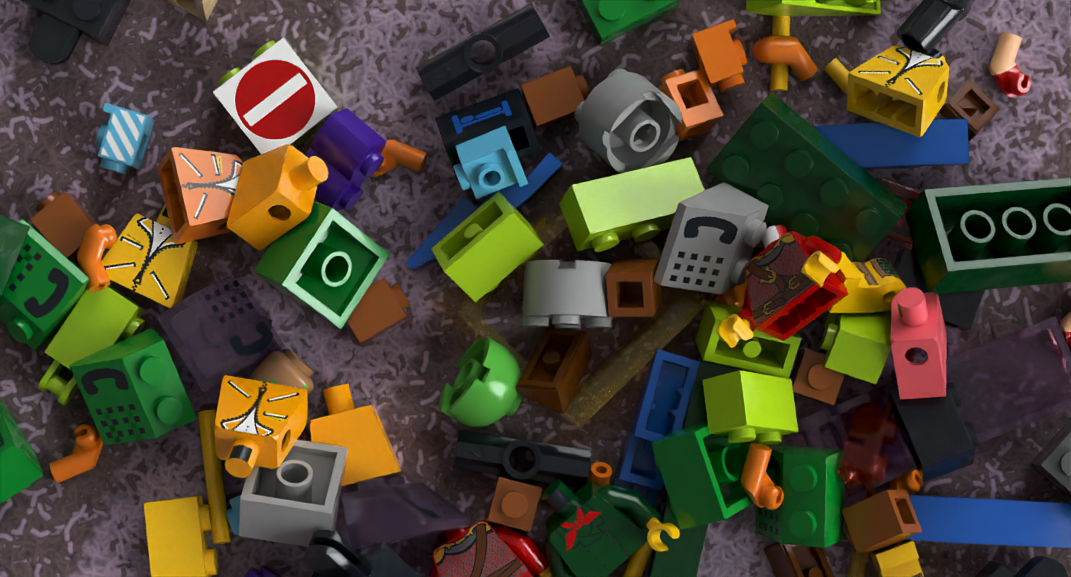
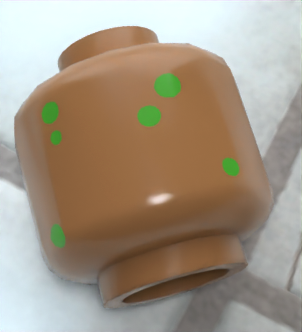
[249,349,314,396]

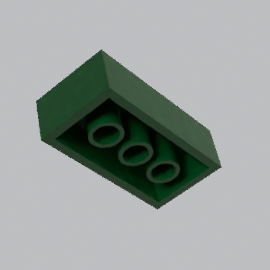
[706,92,908,263]
[905,178,1071,294]

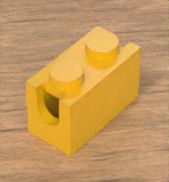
[143,495,219,577]

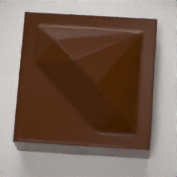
[939,79,1000,141]

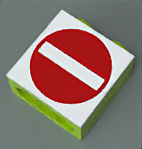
[213,38,340,154]

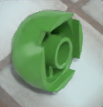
[439,336,523,427]

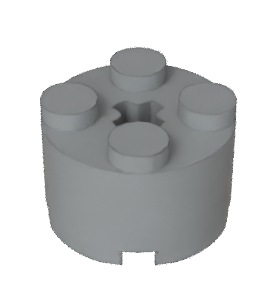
[575,68,682,173]
[522,260,612,330]

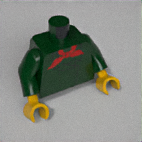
[541,480,680,577]

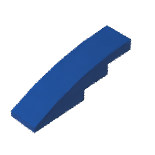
[813,119,969,171]
[406,152,563,272]
[612,349,700,508]
[904,494,1071,548]

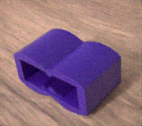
[305,108,387,211]

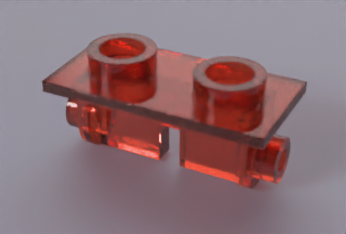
[838,399,899,498]

